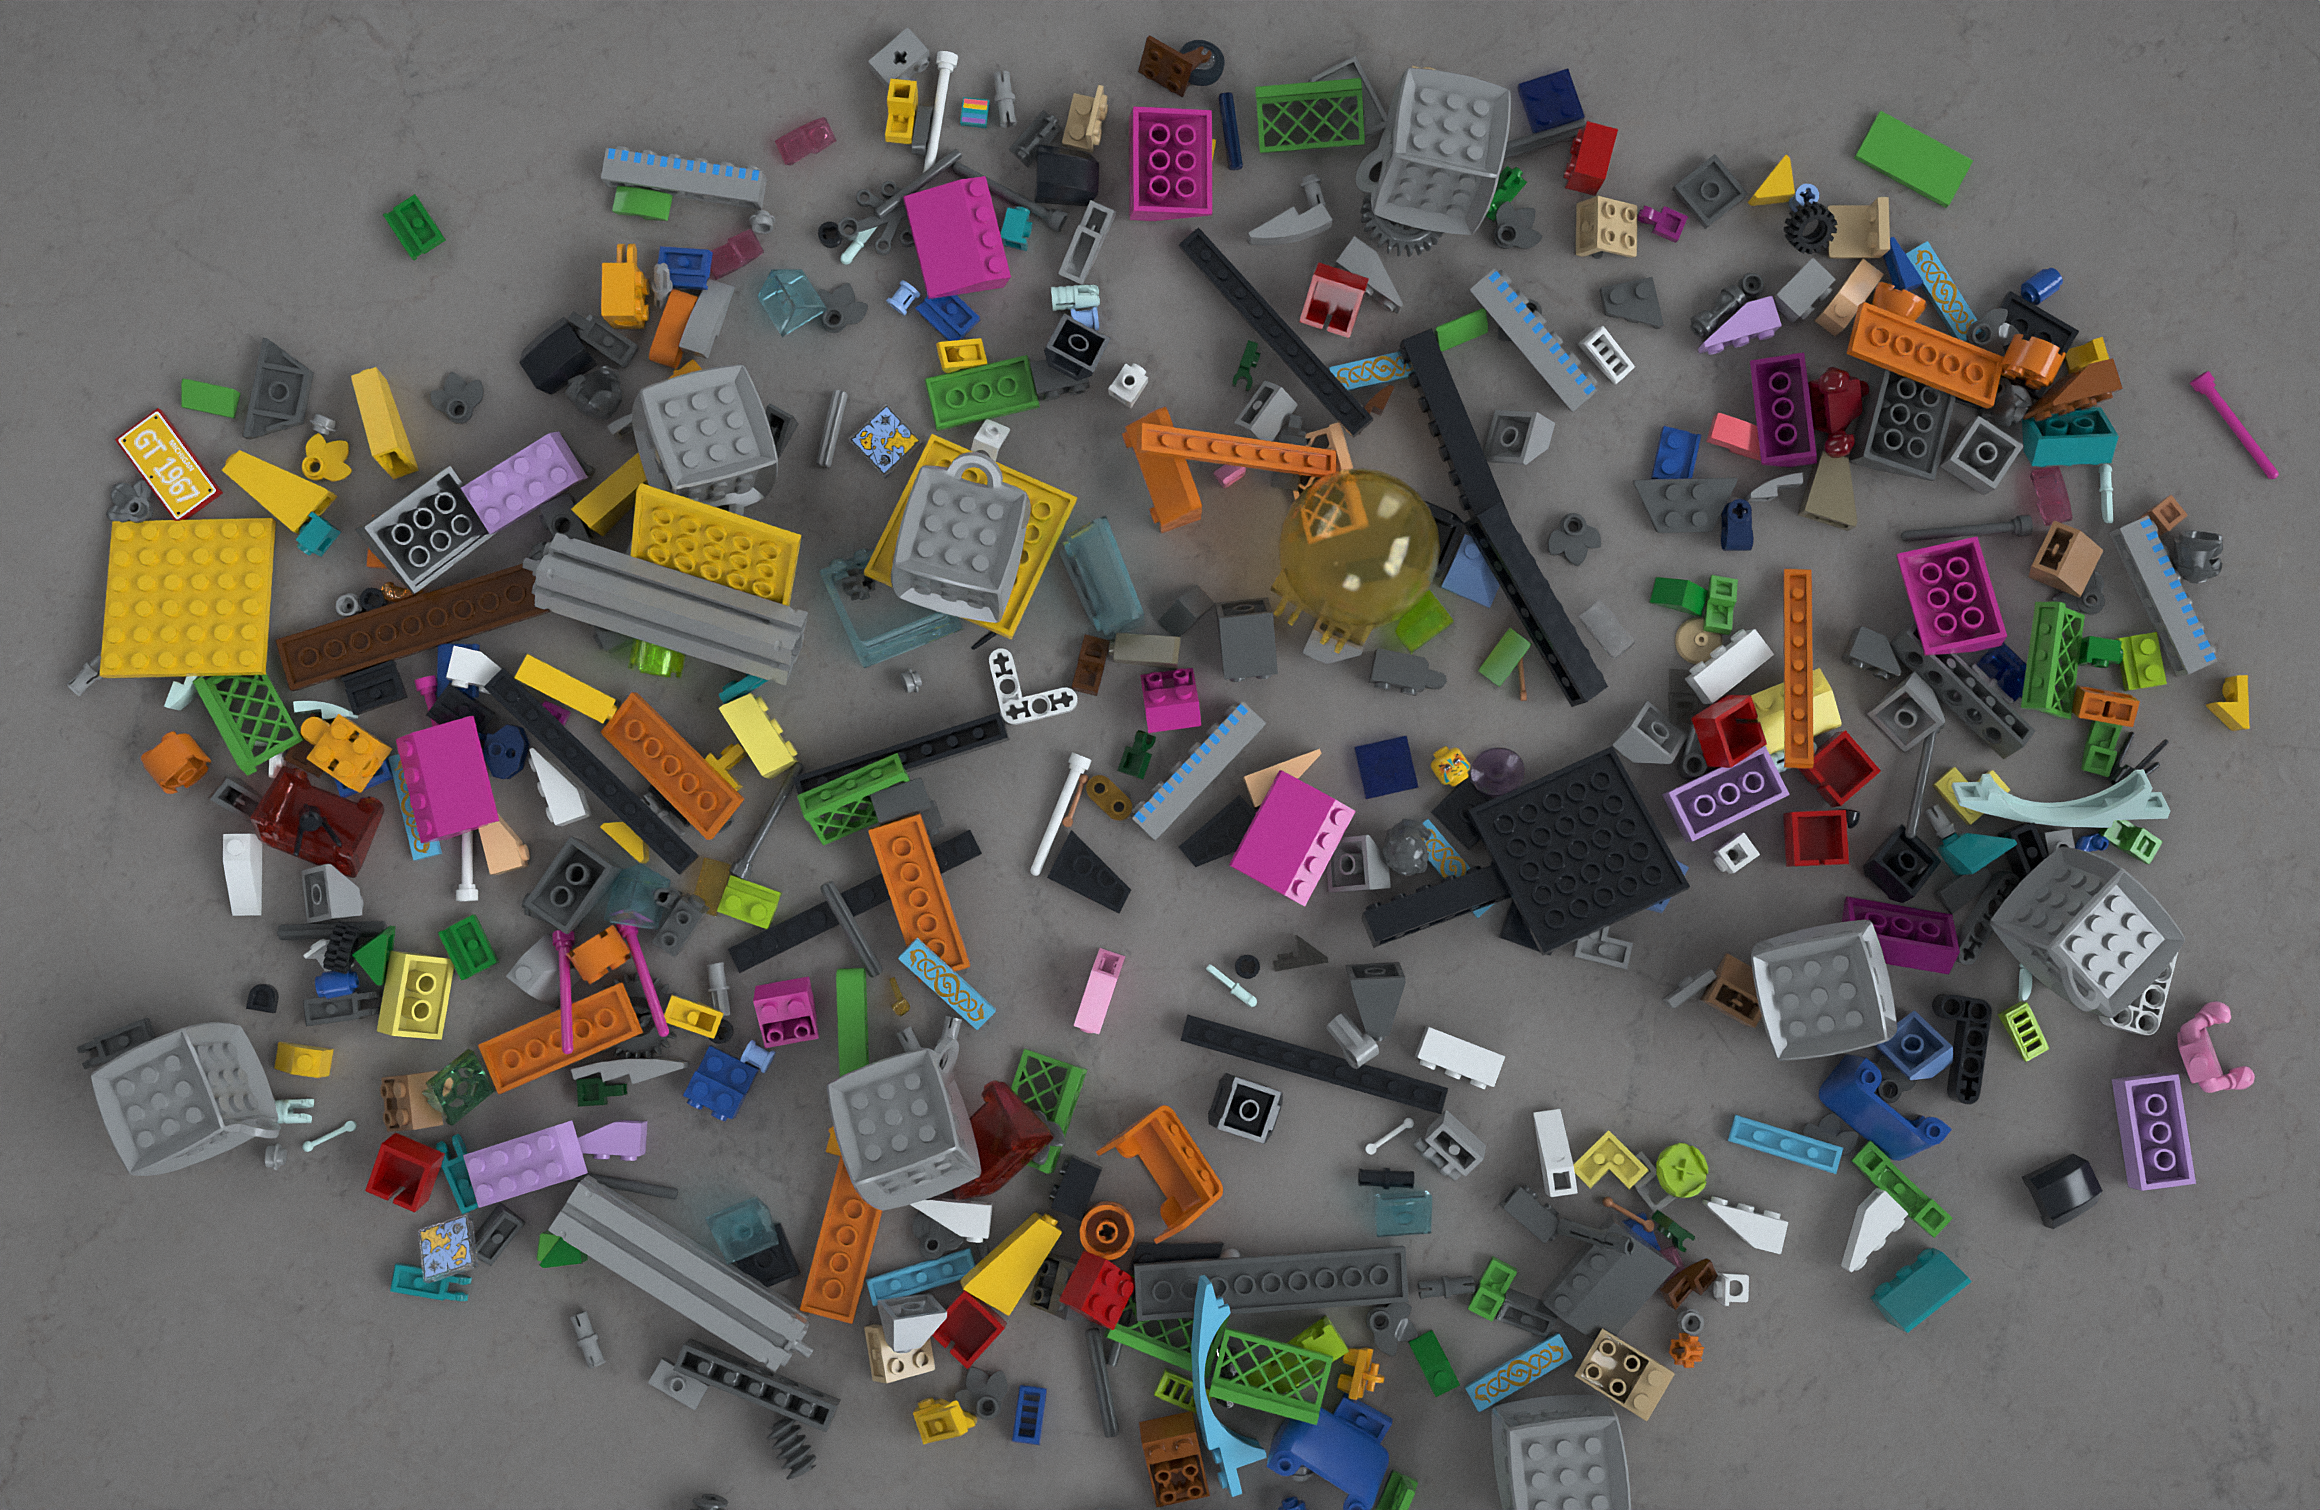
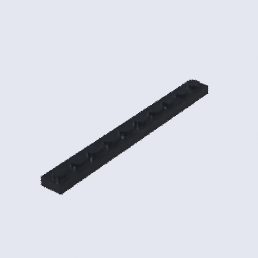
[1179,227,1373,438]
[484,668,699,875]
[728,830,982,973]
[1180,1014,1448,1114]

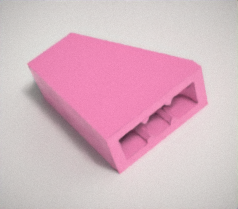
[1074,948,1125,1034]

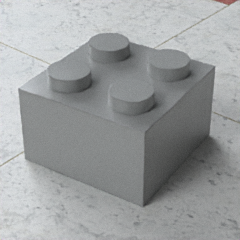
[1939,416,2024,495]

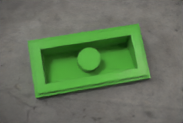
[1434,308,1488,351]
[181,378,241,419]
[1478,628,1532,687]

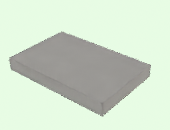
[1308,56,1387,150]

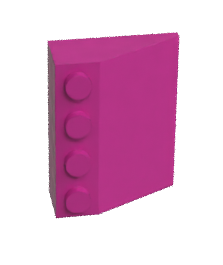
[1129,107,1212,221]
[903,176,1011,299]
[1896,536,2007,656]
[396,716,499,843]
[1229,770,1356,906]

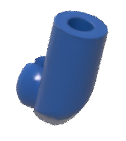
[2075,833,2109,852]

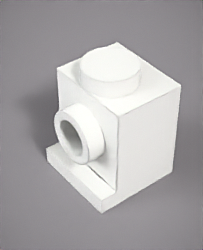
[1108,363,1148,408]
[1713,833,1760,874]

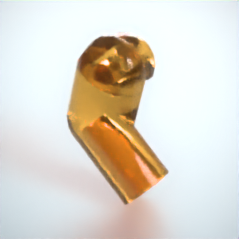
[382,582,424,602]

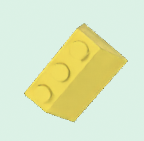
[1747,668,1842,754]
[719,693,798,779]
[377,951,454,1040]

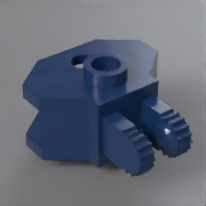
[478,724,531,779]

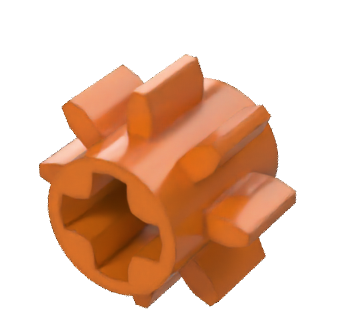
[1669,1333,1704,1368]

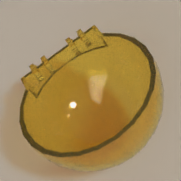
[1270,468,1440,654]

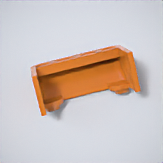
[1122,406,1202,533]
[1096,1105,1223,1244]

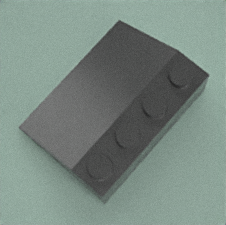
[1849,364,1956,481]
[355,466,496,594]
[1542,1214,1676,1341]

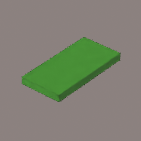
[1854,111,1974,208]
[925,355,1040,431]

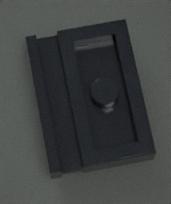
[341,660,408,715]
[426,683,495,733]

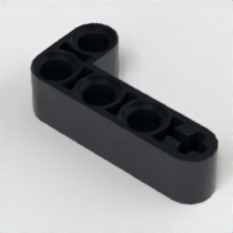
[1932,994,1992,1104]

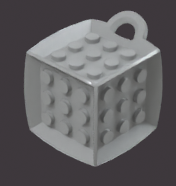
[1356,68,1511,235]
[632,364,778,516]
[891,452,1031,623]
[1990,847,2185,1018]
[1751,920,1897,1061]
[90,1022,281,1176]
[827,1037,981,1211]
[1492,1395,1631,1510]

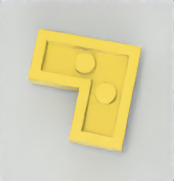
[1932,767,2010,825]
[1573,1130,1649,1190]

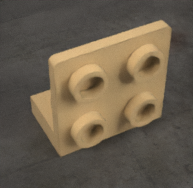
[1062,85,1108,153]
[1576,196,1637,258]
[1827,197,1890,259]
[864,1324,935,1383]

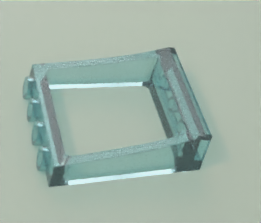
[819,549,963,668]

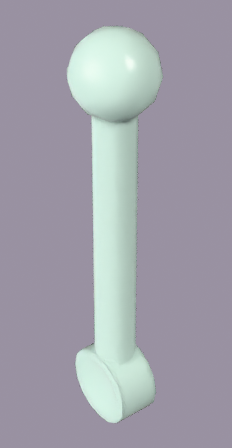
[302,1121,357,1152]

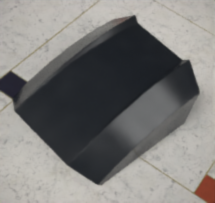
[1034,145,1099,207]
[1044,313,1111,381]
[519,317,598,395]
[1392,501,1464,577]
[1863,824,1941,903]
[1208,1073,1283,1144]
[2022,1154,2103,1229]

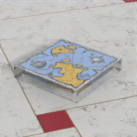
[848,403,924,479]
[418,1213,478,1284]

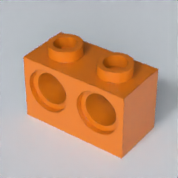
[2072,685,2140,727]

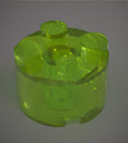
[627,638,686,679]

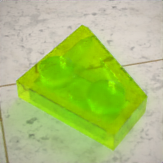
[1395,581,1454,654]

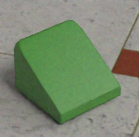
[536,1230,561,1261]

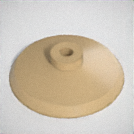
[1675,617,1723,664]

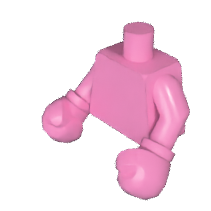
[2177,1001,2255,1093]

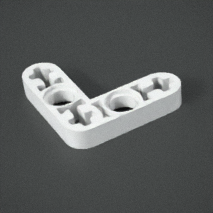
[989,648,1078,725]

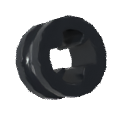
[818,222,843,248]
[360,587,388,611]
[1235,955,1260,979]
[708,1019,734,1044]

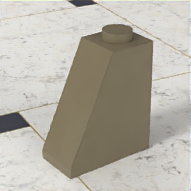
[1798,450,1857,531]
[1109,633,1181,670]

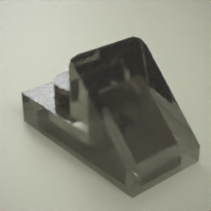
[1272,935,1328,972]

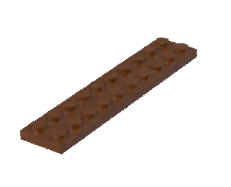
[275,563,550,692]

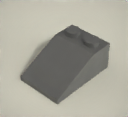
[524,836,623,935]

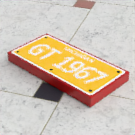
[115,408,223,521]

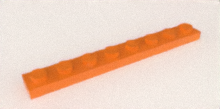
[1137,423,1336,479]
[1783,569,1814,768]

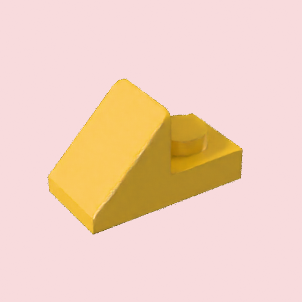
[936,338,988,373]
[2206,675,2250,731]
[664,995,724,1039]
[918,1400,968,1443]

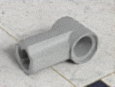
[1326,1013,1379,1069]

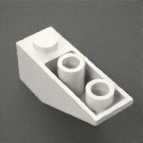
[446,646,501,694]
[528,748,592,826]
[1533,1109,1578,1197]
[1841,1188,1908,1272]
[1701,1196,1788,1254]

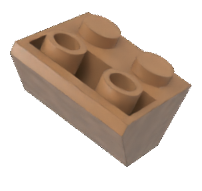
[2028,520,2103,598]
[1700,953,1762,1028]
[380,1071,443,1132]

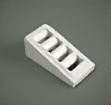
[1578,326,1635,384]

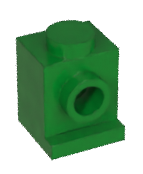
[2078,636,2123,668]

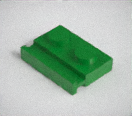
[383,194,446,261]
[438,915,499,981]

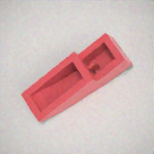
[1706,412,1780,467]

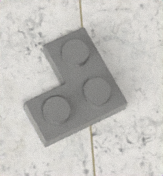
[1573,925,1633,969]

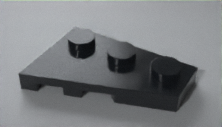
[1178,795,1256,868]
[1047,830,1131,914]
[1129,1242,1224,1272]

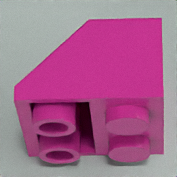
[1140,668,1201,733]
[753,976,819,1048]

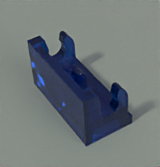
[1976,642,2027,702]

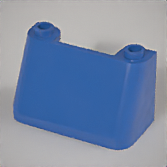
[1818,1054,1952,1161]
[1266,1400,1389,1510]

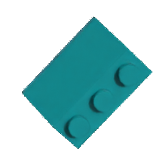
[2021,407,2119,467]
[1870,1248,1972,1333]

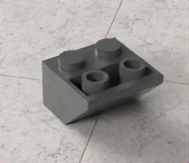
[1030,1253,1089,1322]

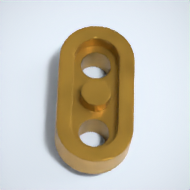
[1086,775,1132,821]

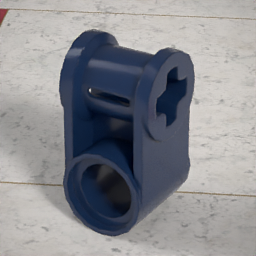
[1721,499,1754,551]

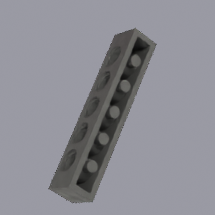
[539,493,640,654]
[1890,621,2035,759]
[673,1338,841,1432]

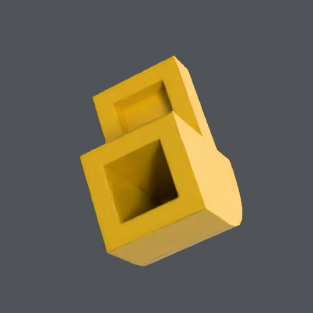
[885,78,918,144]
[705,743,748,791]

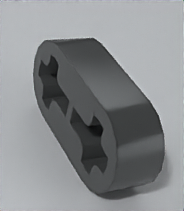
[912,104,933,156]

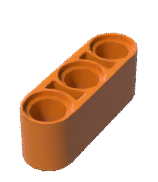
[649,289,699,369]

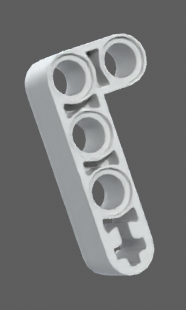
[2098,953,2178,1035]

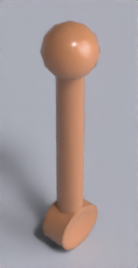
[1518,657,1527,701]
[1062,774,1089,827]
[1602,1197,1655,1232]

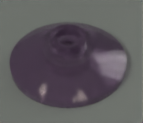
[1471,748,1525,797]

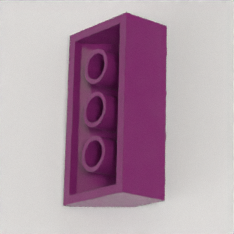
[1750,352,1817,467]
[1842,896,1960,975]

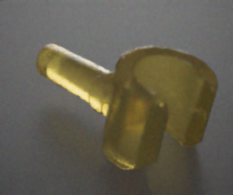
[889,977,910,1017]

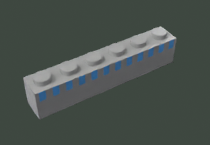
[601,146,767,210]
[1470,268,1598,412]
[2109,516,2217,677]
[1132,702,1266,841]

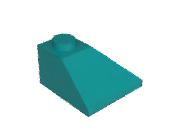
[1936,832,2017,875]

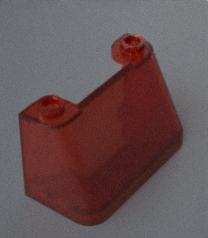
[250,766,384,878]
[952,1080,1053,1200]

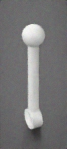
[1365,1118,1414,1155]

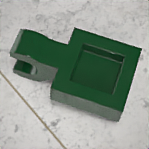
[1232,340,1261,391]
[1117,730,1156,780]
[577,1077,628,1107]
[1651,1209,1695,1252]

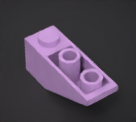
[1698,296,1782,355]
[578,1120,647,1161]

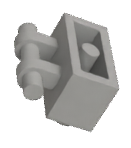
[1414,1110,1486,1181]

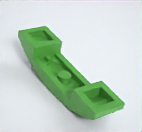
[1851,1141,1953,1238]

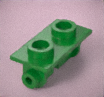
[1486,166,1527,222]

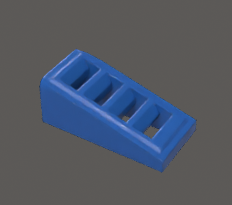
[1883,237,1924,291]
[1012,1385,1047,1446]

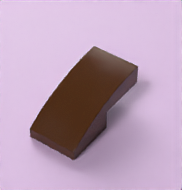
[1359,385,1394,435]
[1071,634,1110,696]
[1660,1258,1718,1310]

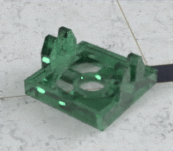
[422,1049,494,1126]

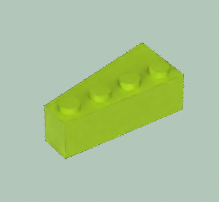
[1238,1315,1349,1394]

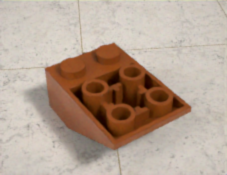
[2023,358,2123,422]
[1139,1411,1210,1507]

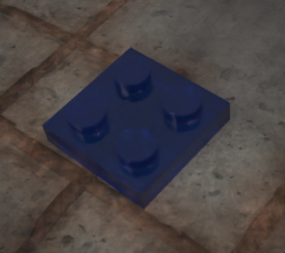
[1517,68,1585,134]
[1354,735,1419,800]

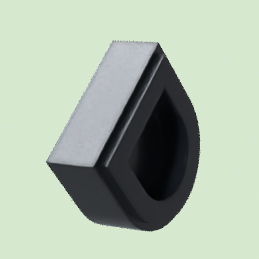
[246,984,279,1013]

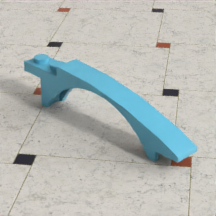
[1191,1275,1267,1497]

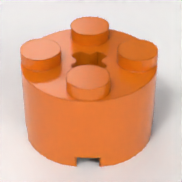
[2000,334,2066,390]
[141,731,211,794]
[566,925,631,985]
[1080,1201,1135,1260]

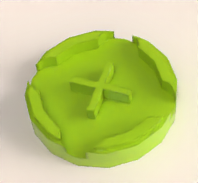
[1656,1143,1708,1198]

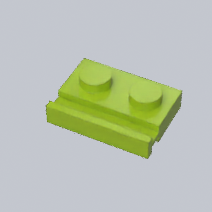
[2115,632,2167,691]
[717,875,782,929]

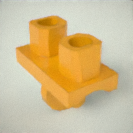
[1337,1347,1385,1400]

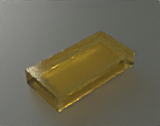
[694,857,732,916]

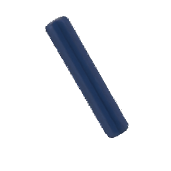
[1219,92,1243,170]

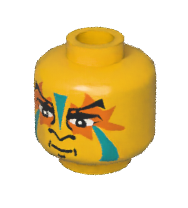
[1430,746,1470,787]

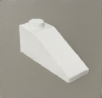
[223,834,263,916]
[910,1197,993,1243]

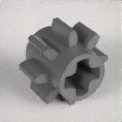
[842,568,875,601]

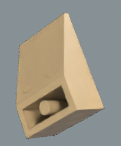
[1574,1328,1675,1421]

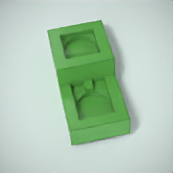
[612,186,673,221]
[1703,575,1738,635]
[2081,720,2122,777]
[2098,820,2163,864]
[1468,1256,1517,1322]

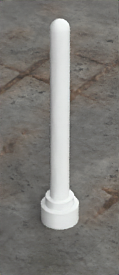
[923,51,958,173]
[1030,752,1092,876]
[456,831,478,901]

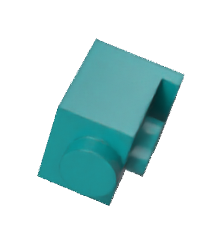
[1001,206,1033,251]
[296,512,341,557]

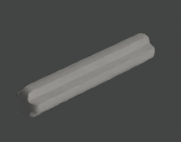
[816,390,848,468]

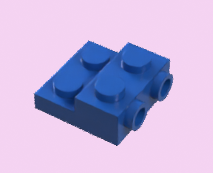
[683,1045,759,1121]

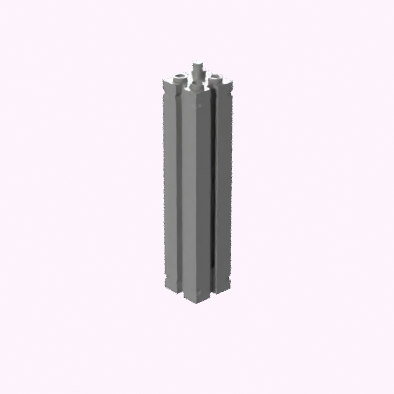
[523,533,808,686]
[548,1175,814,1372]

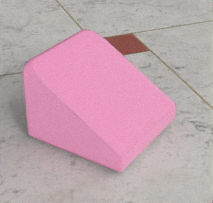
[1214,465,1246,489]

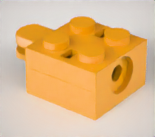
[601,244,650,329]
[301,714,393,793]

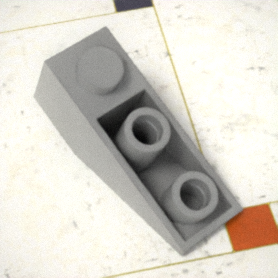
[1335,236,1403,314]

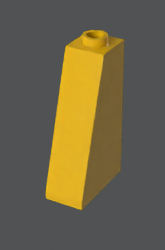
[351,367,419,480]
[222,450,338,534]
[571,452,649,537]
[514,653,618,723]
[960,1212,1062,1316]

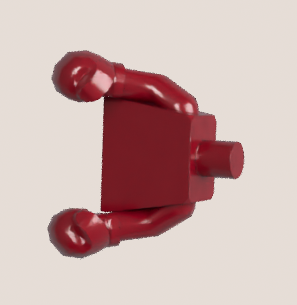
[1808,367,1869,458]

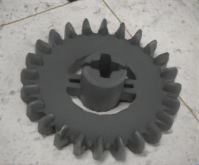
[1360,195,1444,257]
[604,972,680,1059]

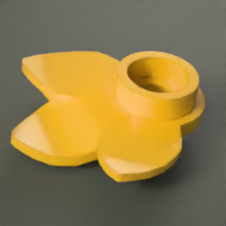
[302,433,352,482]

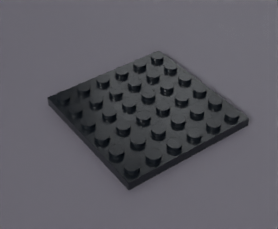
[1467,746,1690,956]

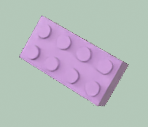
[461,431,588,534]
[1662,746,1790,843]
[2112,1072,2196,1191]
[463,1120,588,1208]

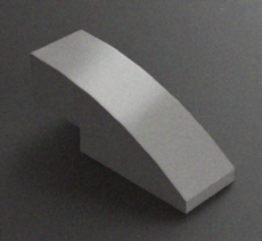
[1058,200,1117,285]
[1247,203,1333,246]
[679,279,735,359]

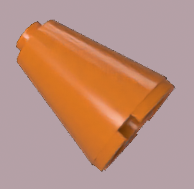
[1871,282,1927,322]

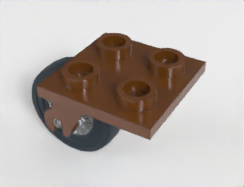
[1138,35,1225,97]

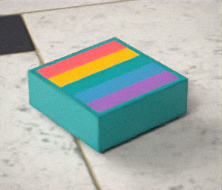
[960,97,990,128]

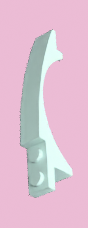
[1952,769,2170,828]

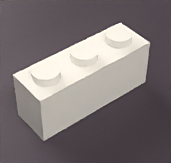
[1685,629,1774,704]
[1415,1026,1505,1089]

